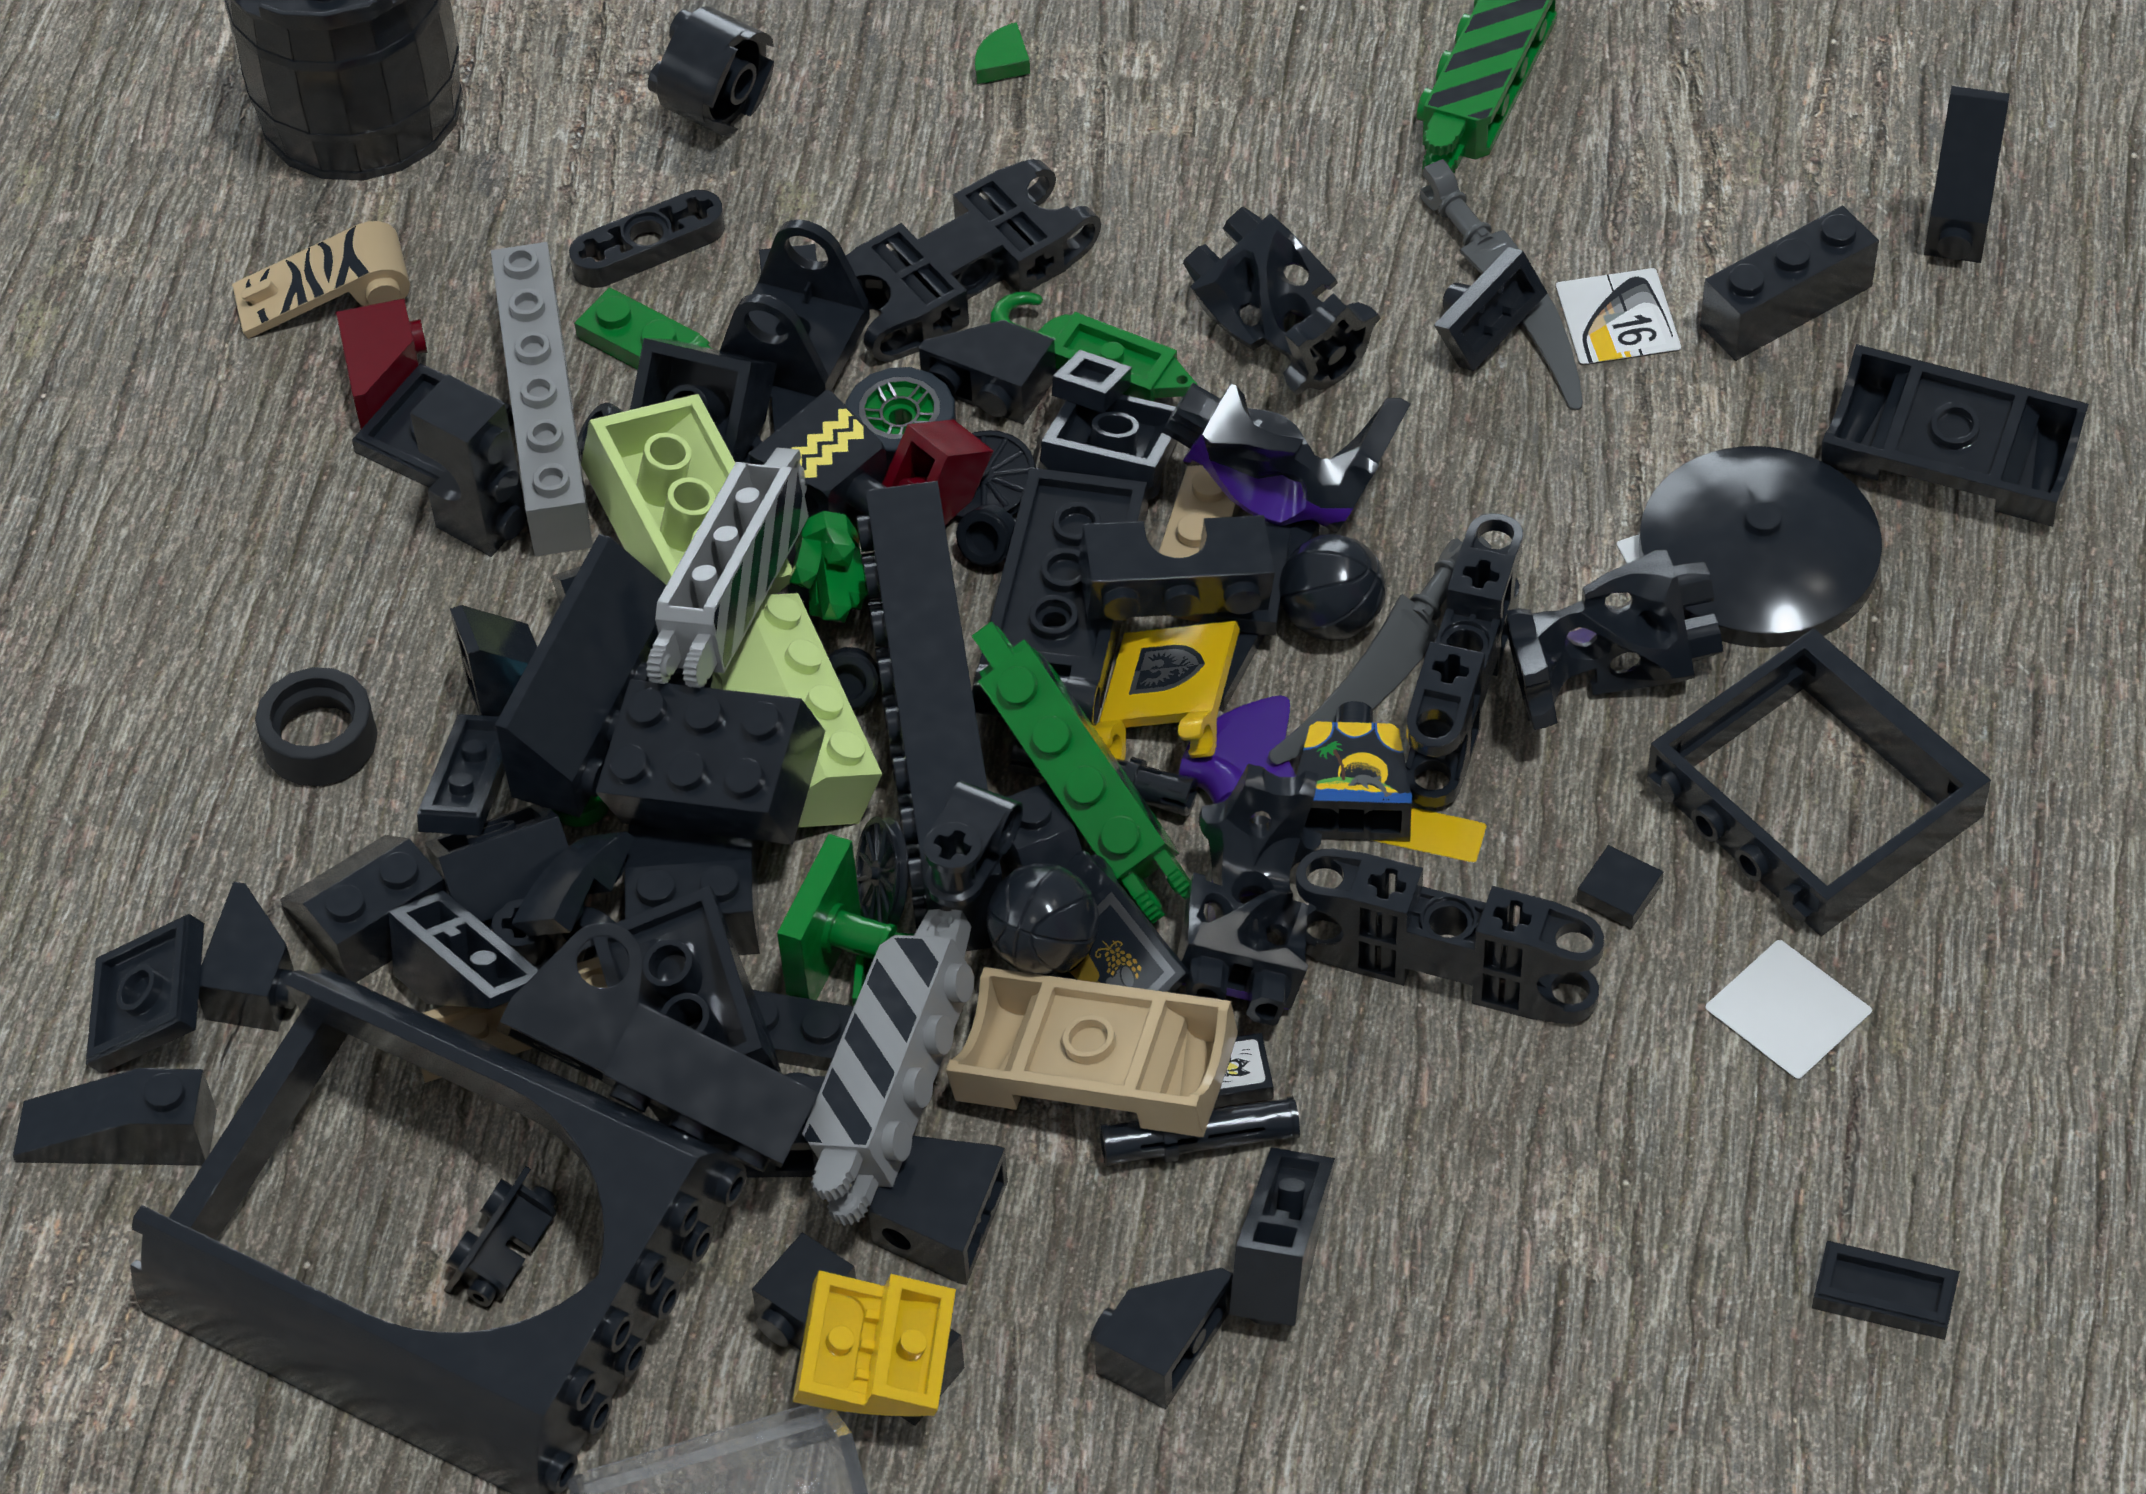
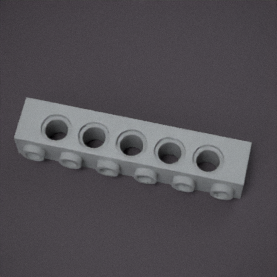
[490,242,593,557]

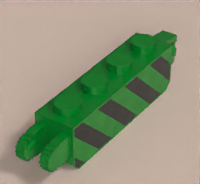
[1417,0,1557,173]
[972,621,1191,923]

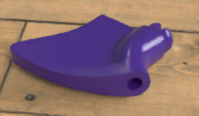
[1179,695,1296,818]

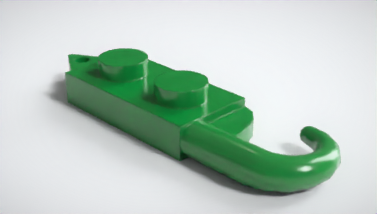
[990,292,1197,401]

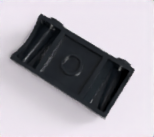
[1821,344,2089,527]

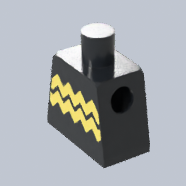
[748,389,887,518]

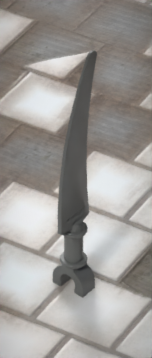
[1419,159,1583,411]
[1268,536,1492,765]

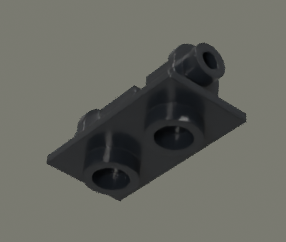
[444,1166,557,1306]

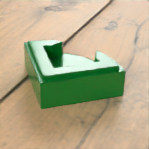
[975,22,1030,84]

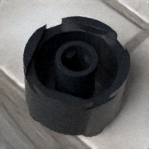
[648,6,774,136]

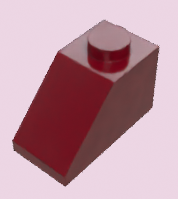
[336,298,428,429]
[882,419,993,525]

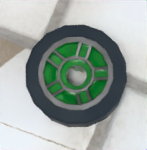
[845,367,956,471]

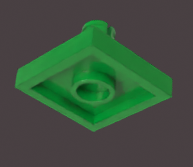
[777,834,898,1000]

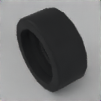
[255,667,378,786]

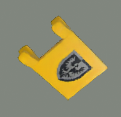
[1094,621,1240,760]

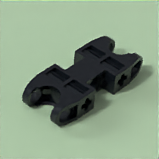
[846,159,1101,362]
[1406,513,1523,808]
[1296,848,1604,1024]

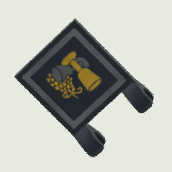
[1052,850,1190,993]

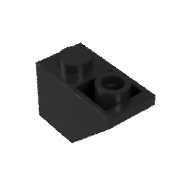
[919,320,1056,425]

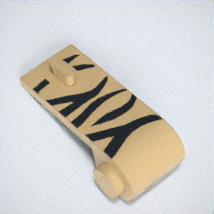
[232,221,410,339]

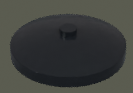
[1639,446,1882,648]

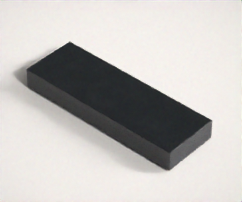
[417,714,505,836]

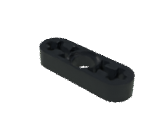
[569,190,725,288]

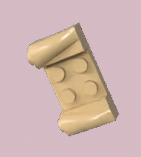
[946,967,1238,1137]

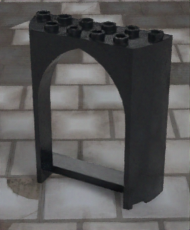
[130,969,746,1494]

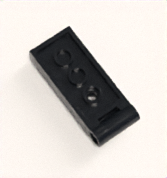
[972,467,1148,727]

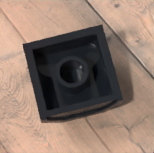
[1040,395,1177,500]

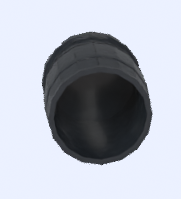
[224,0,463,181]

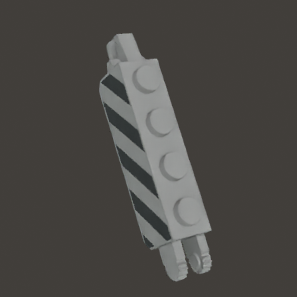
[646,448,809,688]
[802,909,975,1226]

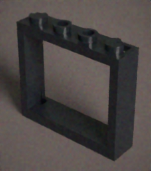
[1647,628,1991,936]

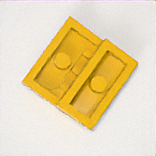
[793,1270,956,1416]

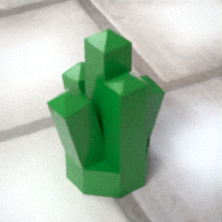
[789,511,867,623]

